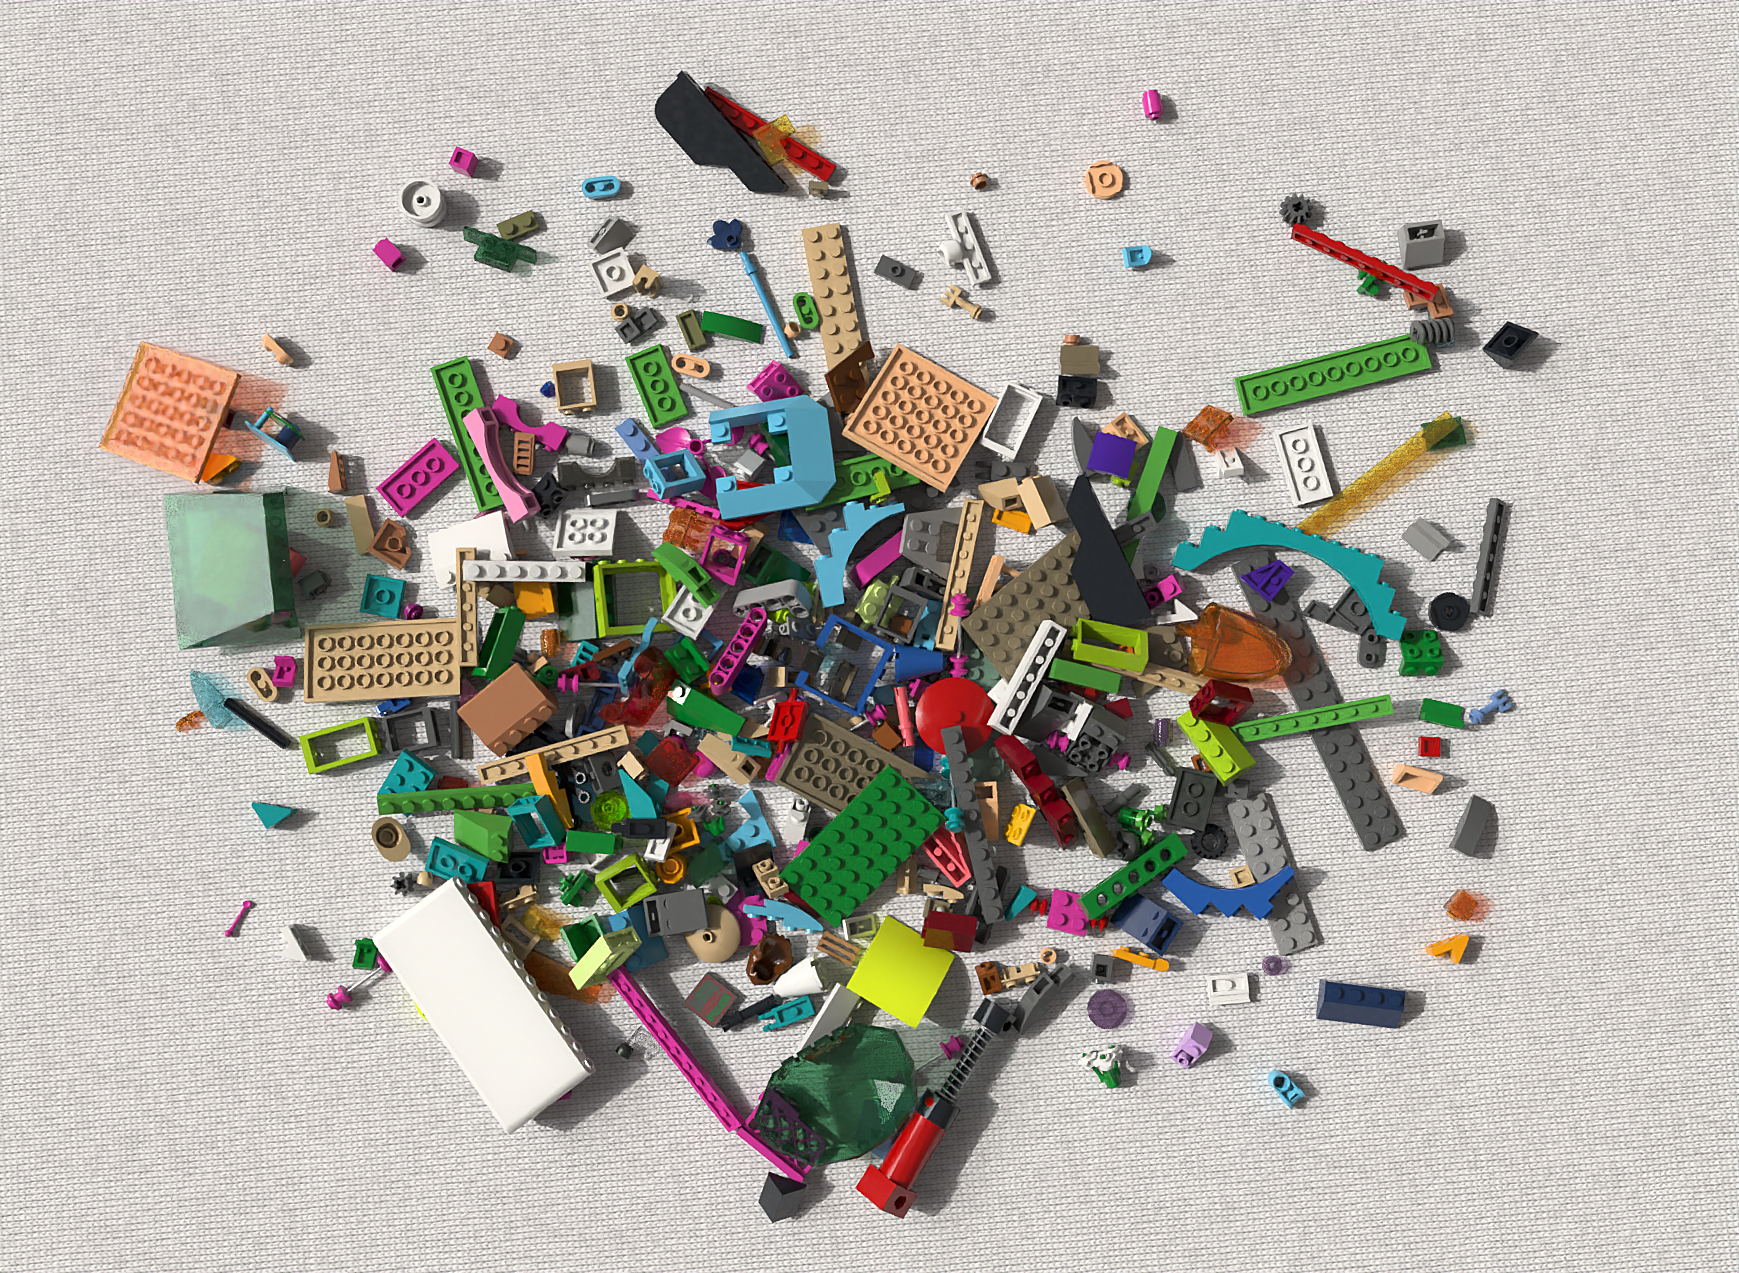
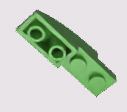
[652,542,721,609]

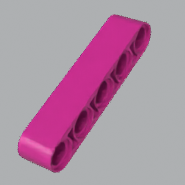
[709,607,768,695]

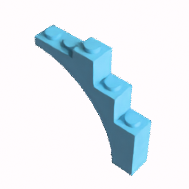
[814,501,905,609]

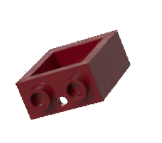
[1188,679,1254,727]

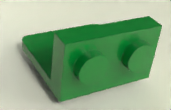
[1398,630,1444,677]
[560,913,607,963]

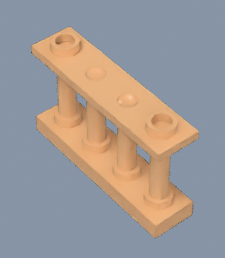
[971,555,1021,613]

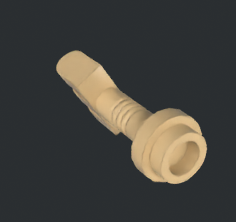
[940,284,984,320]

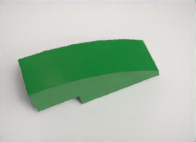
[700,311,763,344]

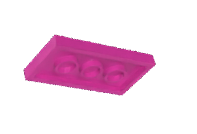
[375,437,461,518]

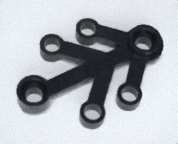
[551,760,592,830]

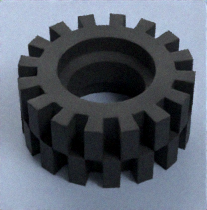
[1191,824,1229,860]

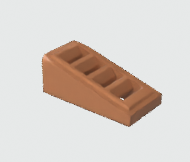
[513,432,535,475]
[327,451,348,494]

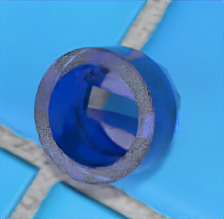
[540,381,556,398]

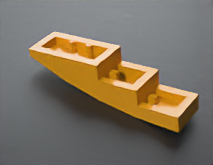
[525,752,574,829]

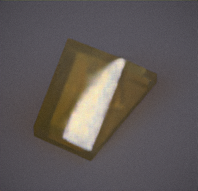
[520,904,563,943]

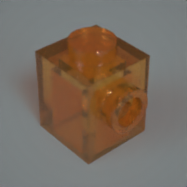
[1443,889,1479,921]

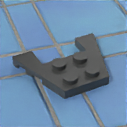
[1301,585,1371,636]

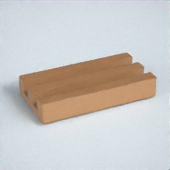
[816,930,860,966]

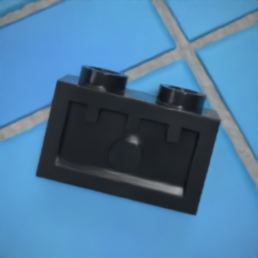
[1056,375,1097,409]

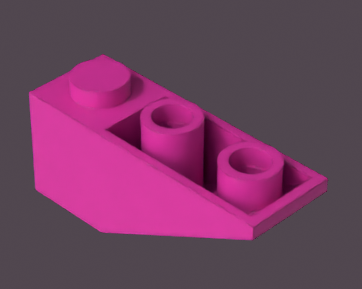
[1143,572,1188,610]

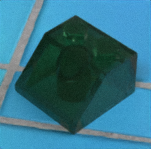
[687,836,734,889]

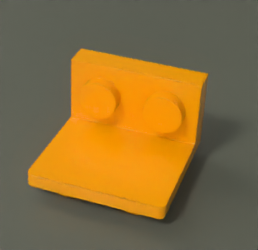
[513,581,559,620]

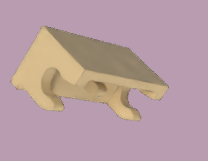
[632,264,664,298]

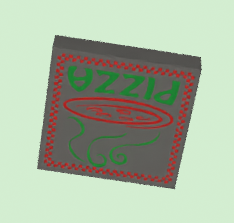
[682,972,738,1028]

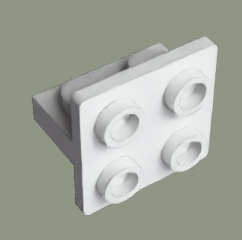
[1057,692,1105,741]

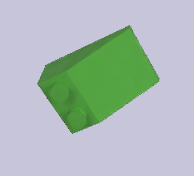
[453,809,514,863]

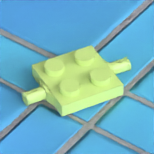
[854,574,905,631]

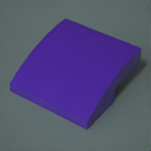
[1086,432,1137,480]

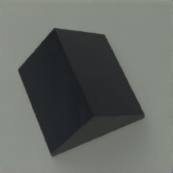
[1482,321,1539,369]
[495,852,540,884]
[758,1172,807,1223]

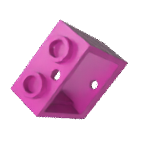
[699,524,751,586]

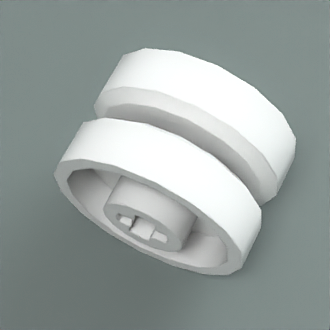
[398,178,447,228]

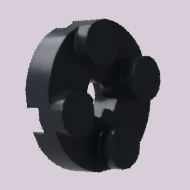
[1428,592,1469,632]

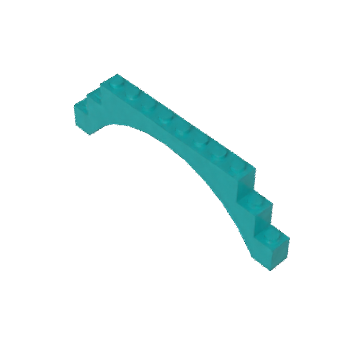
[1171,509,1407,641]

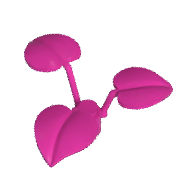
[655,426,744,501]

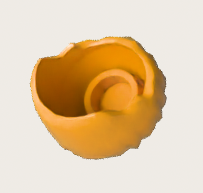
[655,852,689,884]

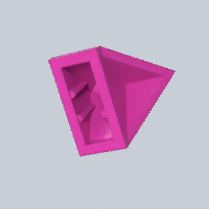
[543,829,575,864]

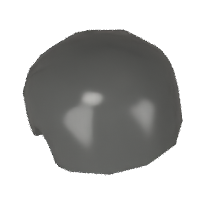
[1117,830,1140,862]

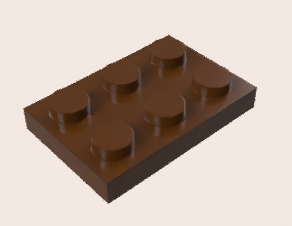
[592,638,638,668]

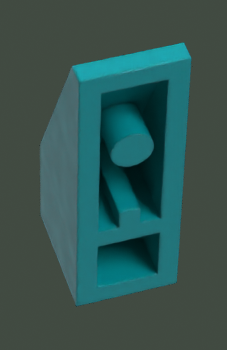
[618,769,663,817]

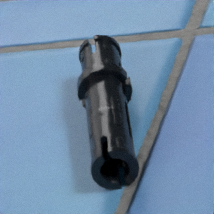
[719,993,778,1032]

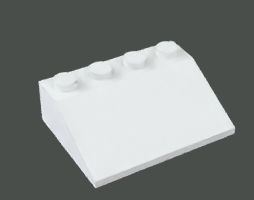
[428,510,518,590]

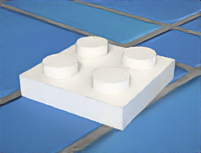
[587,247,635,298]

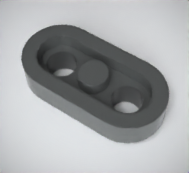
[1357,629,1381,668]

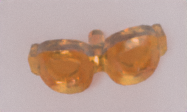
[176,710,204,732]

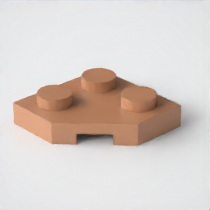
[366,517,411,571]

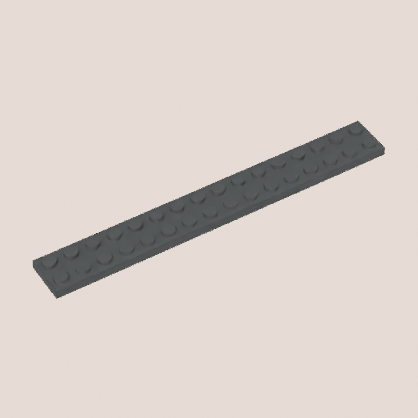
[1230,549,1402,851]

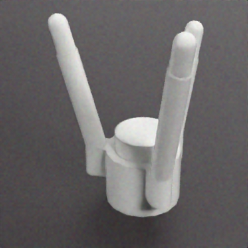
[738,691,788,728]

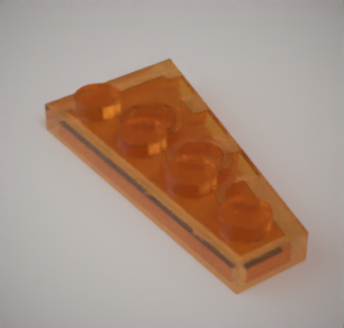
[524,949,603,1004]

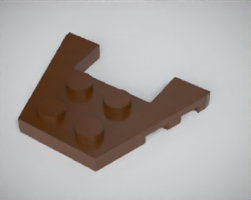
[824,341,875,413]

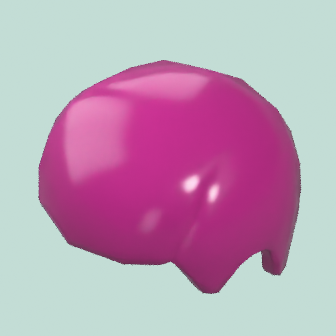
[690,750,720,778]

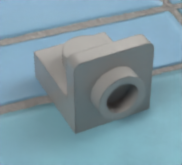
[662,718,695,738]

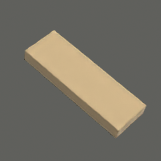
[344,494,376,555]

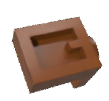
[975,961,1003,996]

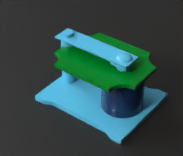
[244,406,305,462]

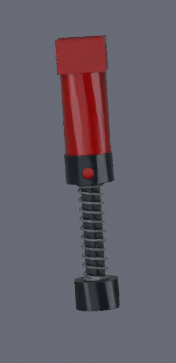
[855,997,1017,1219]

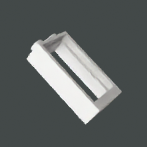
[977,380,1043,462]

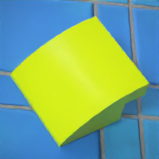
[846,915,955,1029]

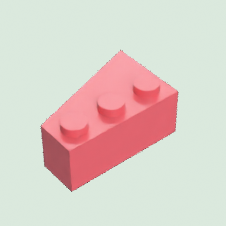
[920,819,974,888]

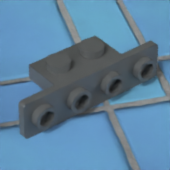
[964,865,1011,945]

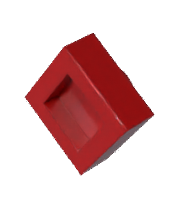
[1418,736,1441,757]

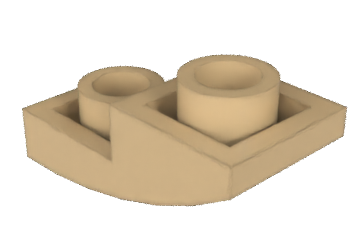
[752,858,789,899]
[923,883,964,903]

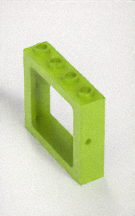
[592,558,677,638]

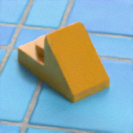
[1425,933,1469,964]

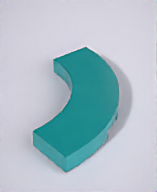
[635,729,670,807]

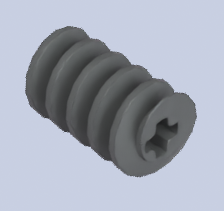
[1410,318,1455,345]

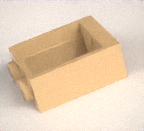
[552,359,599,416]

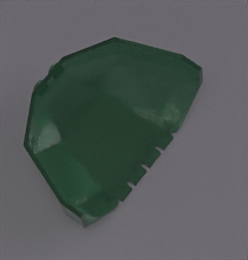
[754,1022,918,1167]

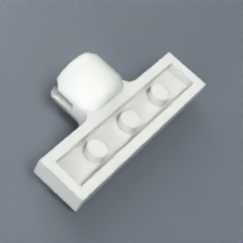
[939,208,992,287]

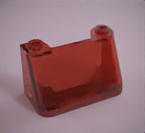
[597,646,680,728]

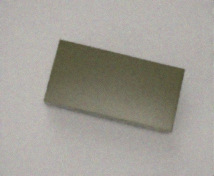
[675,309,708,352]

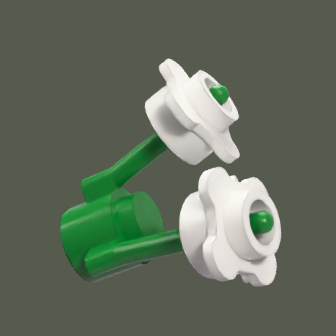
[1077,1045,1123,1089]

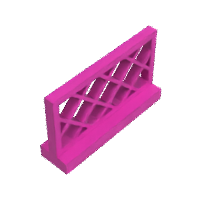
[736,1096,829,1183]

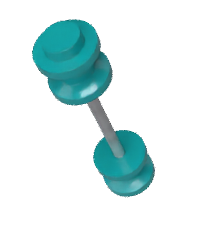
[941,755,965,833]

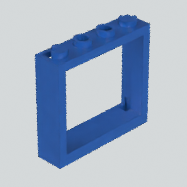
[794,613,895,717]

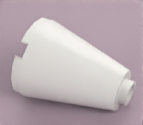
[773,953,831,997]

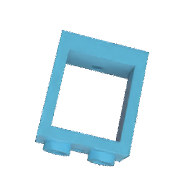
[643,448,706,500]

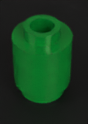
[536,666,559,690]

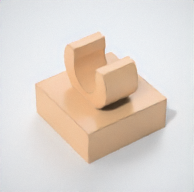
[527,653,551,675]

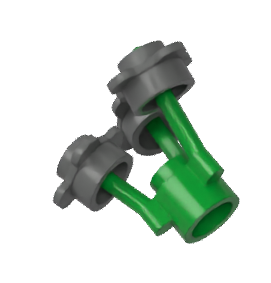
[687,783,731,836]

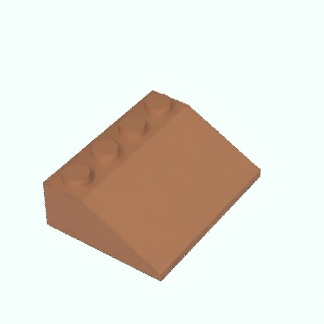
[457,662,560,757]

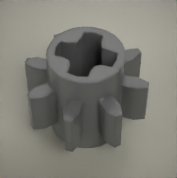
[390,871,416,897]

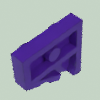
[1239,560,1295,603]

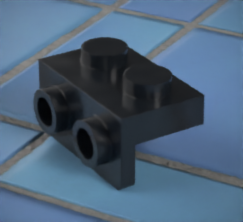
[531,472,570,519]

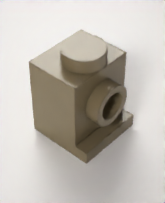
[922,897,953,918]

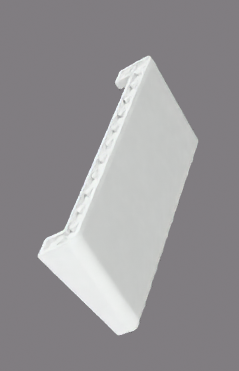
[373,875,596,1134]

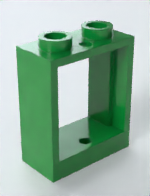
[565,830,624,855]

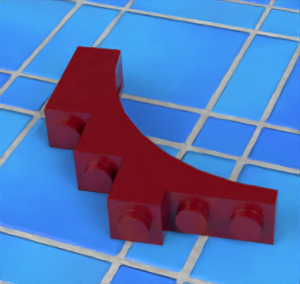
[993,734,1079,851]

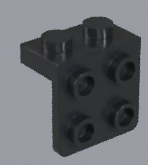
[733,842,774,898]

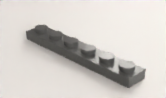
[1469,498,1506,617]

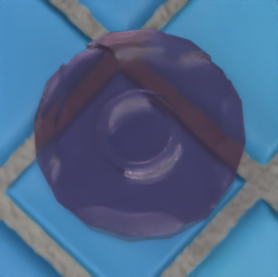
[1087,989,1127,1029]

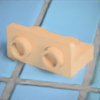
[1102,412,1149,453]

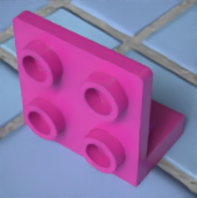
[746,360,804,402]

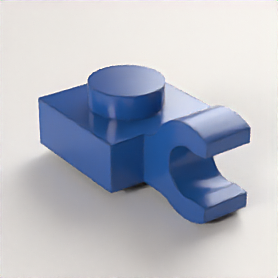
[375,699,412,717]

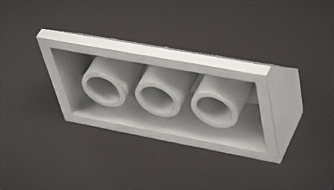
[795,982,863,1065]

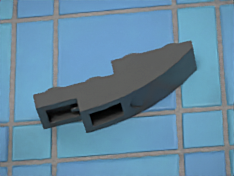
[1013,962,1076,1035]

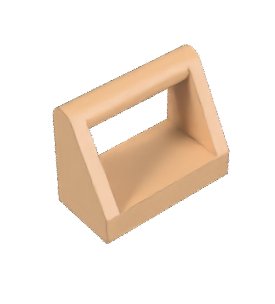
[1391,764,1443,794]

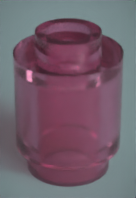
[663,790,693,814]

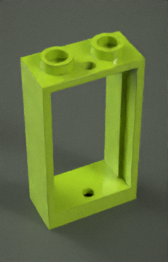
[1071,618,1149,673]
[299,716,384,775]

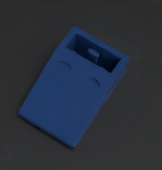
[1109,892,1184,956]

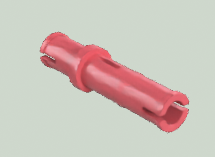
[894,686,916,747]

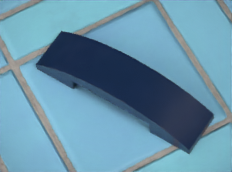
[576,670,619,737]

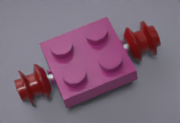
[1029,888,1109,937]

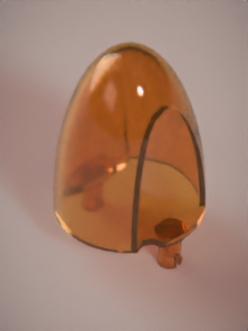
[1175,602,1294,683]

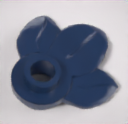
[707,219,742,251]

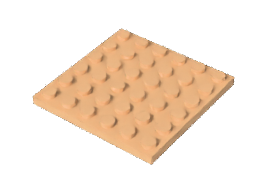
[842,343,998,493]

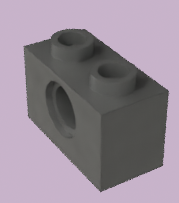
[581,749,623,796]

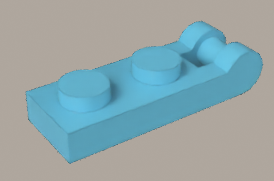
[913,599,943,651]

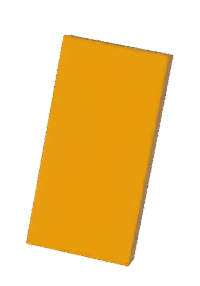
[991,508,1032,535]

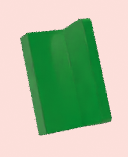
[1418,698,1465,729]

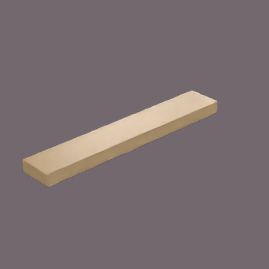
[456,547,479,666]

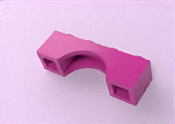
[492,394,571,454]

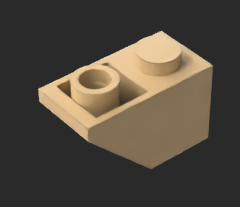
[977,477,1022,511]

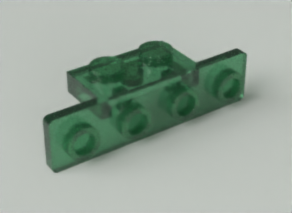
[463,226,537,273]

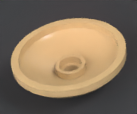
[684,904,741,963]

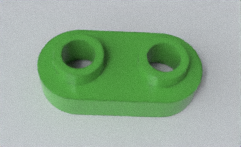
[793,292,819,330]

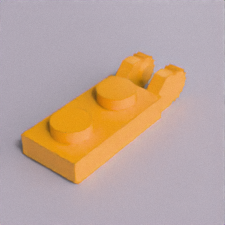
[1112,946,1170,972]

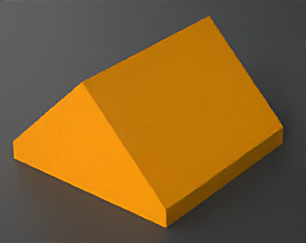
[663,808,701,855]

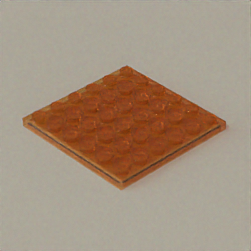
[98,341,242,484]

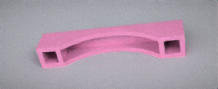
[462,406,541,523]

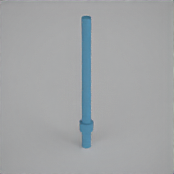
[740,251,794,358]

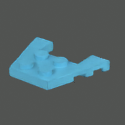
[618,617,658,696]
[698,790,777,865]

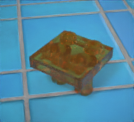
[1181,404,1234,452]
[662,507,706,551]

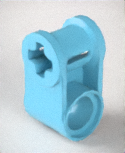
[1268,1070,1306,1109]

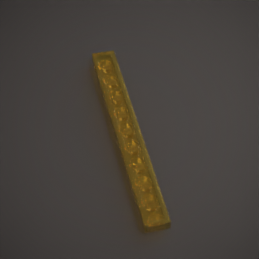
[1291,410,1459,536]

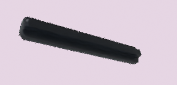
[223,698,291,749]

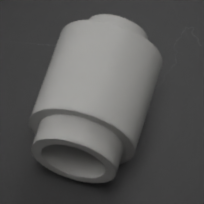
[565,434,595,457]

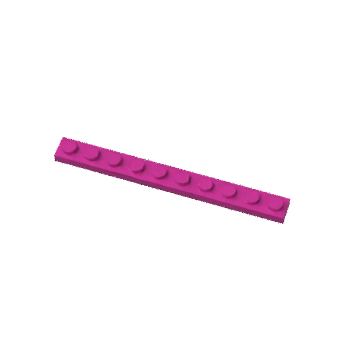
[606,964,745,1132]

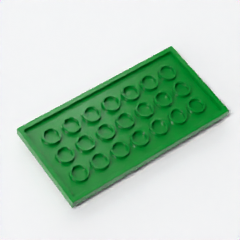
[778,764,947,928]

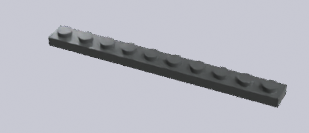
[940,725,1005,924]

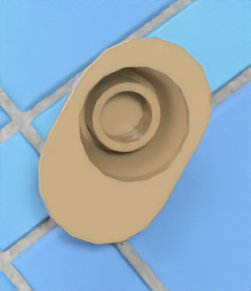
[371,817,411,862]

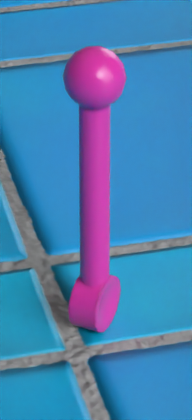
[225,900,252,937]

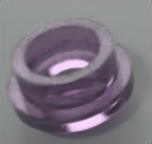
[1262,955,1282,976]

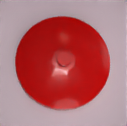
[915,677,994,755]

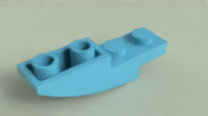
[743,898,823,934]

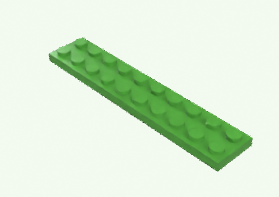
[1233,333,1432,417]

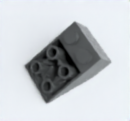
[1011,681,1079,743]
[1063,704,1130,775]
[643,888,710,938]

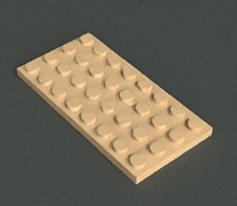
[303,618,462,704]

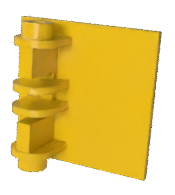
[1002,802,1037,846]

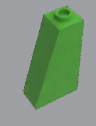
[1045,658,1123,695]

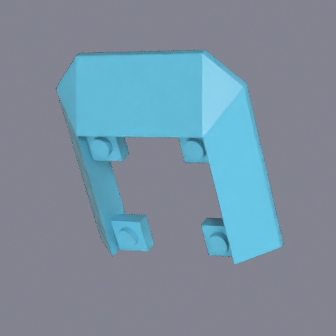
[708,395,837,521]

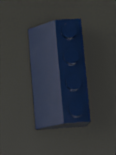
[1316,979,1405,1029]

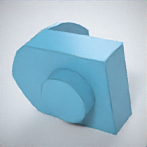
[1122,245,1153,268]

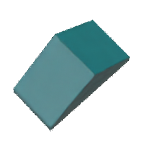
[252,802,297,829]

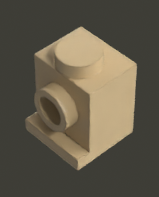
[617,749,653,781]

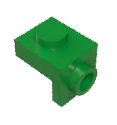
[352,938,378,971]

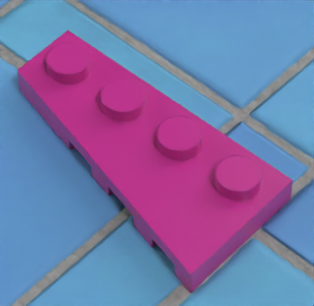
[647,489,721,522]

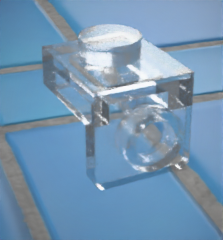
[627,1026,661,1062]

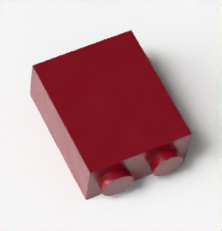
[921,910,977,953]

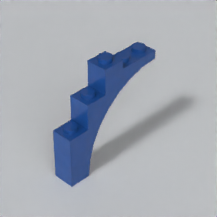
[1161,864,1295,920]

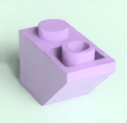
[1170,1022,1213,1069]

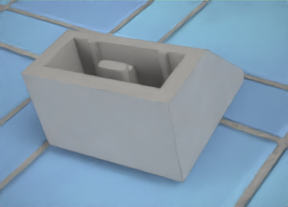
[1397,219,1445,269]

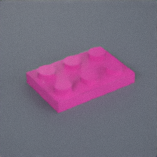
[725,886,768,946]

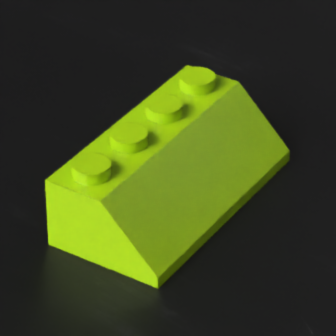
[1176,710,1257,787]

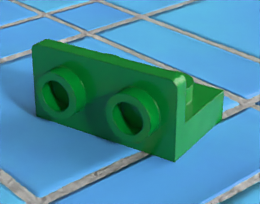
[664,636,711,685]

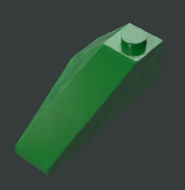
[667,678,747,736]

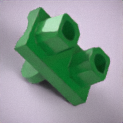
[1356,260,1388,297]
[559,869,594,908]

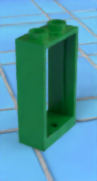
[472,606,527,681]

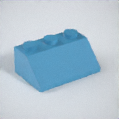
[608,904,669,973]

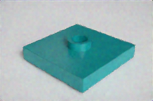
[359,574,407,619]

